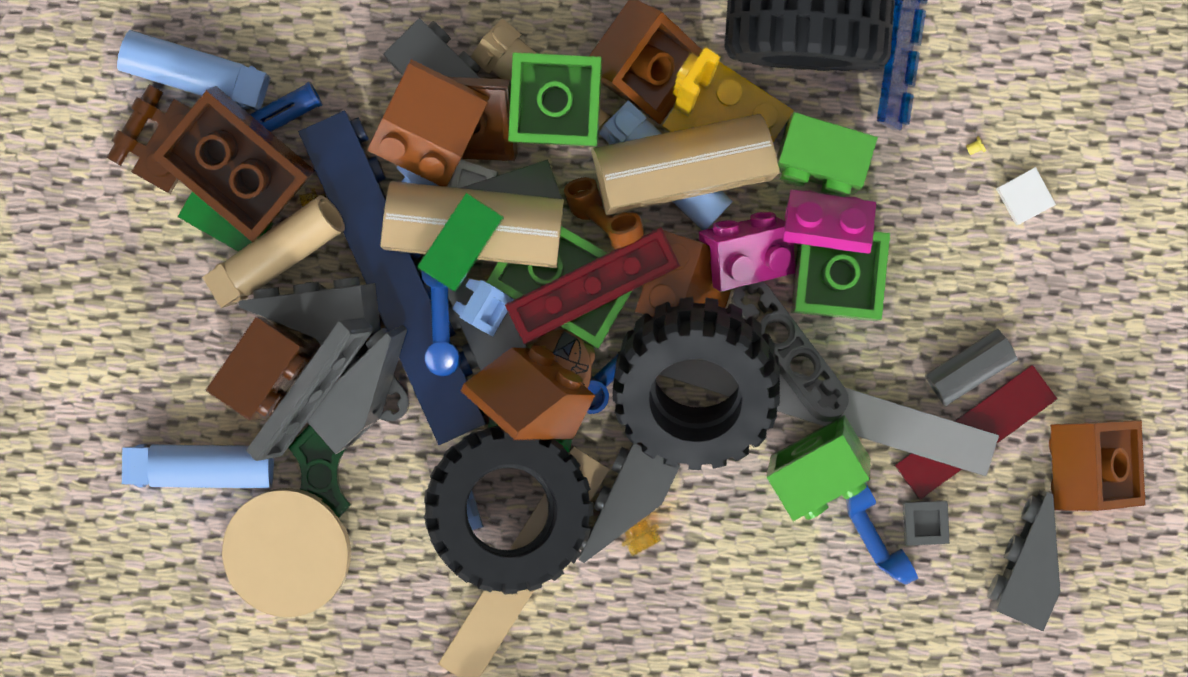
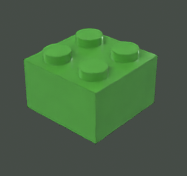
[508,52,602,147]
[776,112,878,197]
[791,232,890,321]
[767,415,871,522]

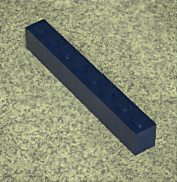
[298,110,488,445]

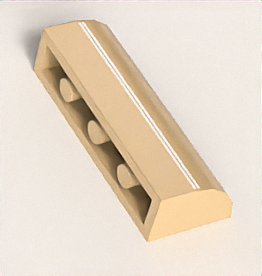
[591,114,780,215]
[380,181,564,268]

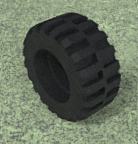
[724,0,895,71]
[612,297,780,470]
[424,426,593,594]

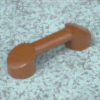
[564,177,645,249]

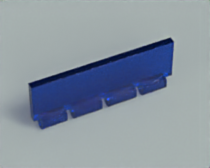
[877,0,928,131]

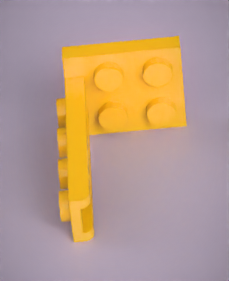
[662,47,794,142]

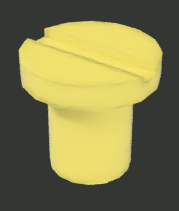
[966,136,986,155]

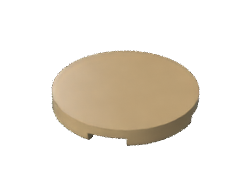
[222,488,351,617]

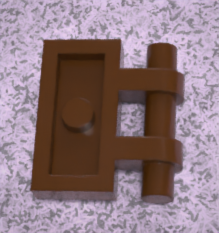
[106,84,191,194]

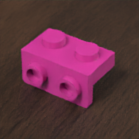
[783,189,876,254]
[699,212,795,292]

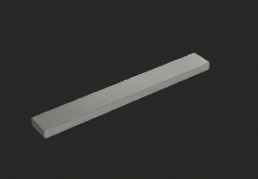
[659,359,999,476]

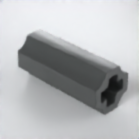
[925,329,1018,406]

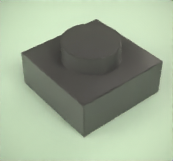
[903,500,950,546]

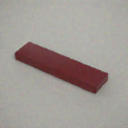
[505,227,680,344]
[894,365,1057,500]

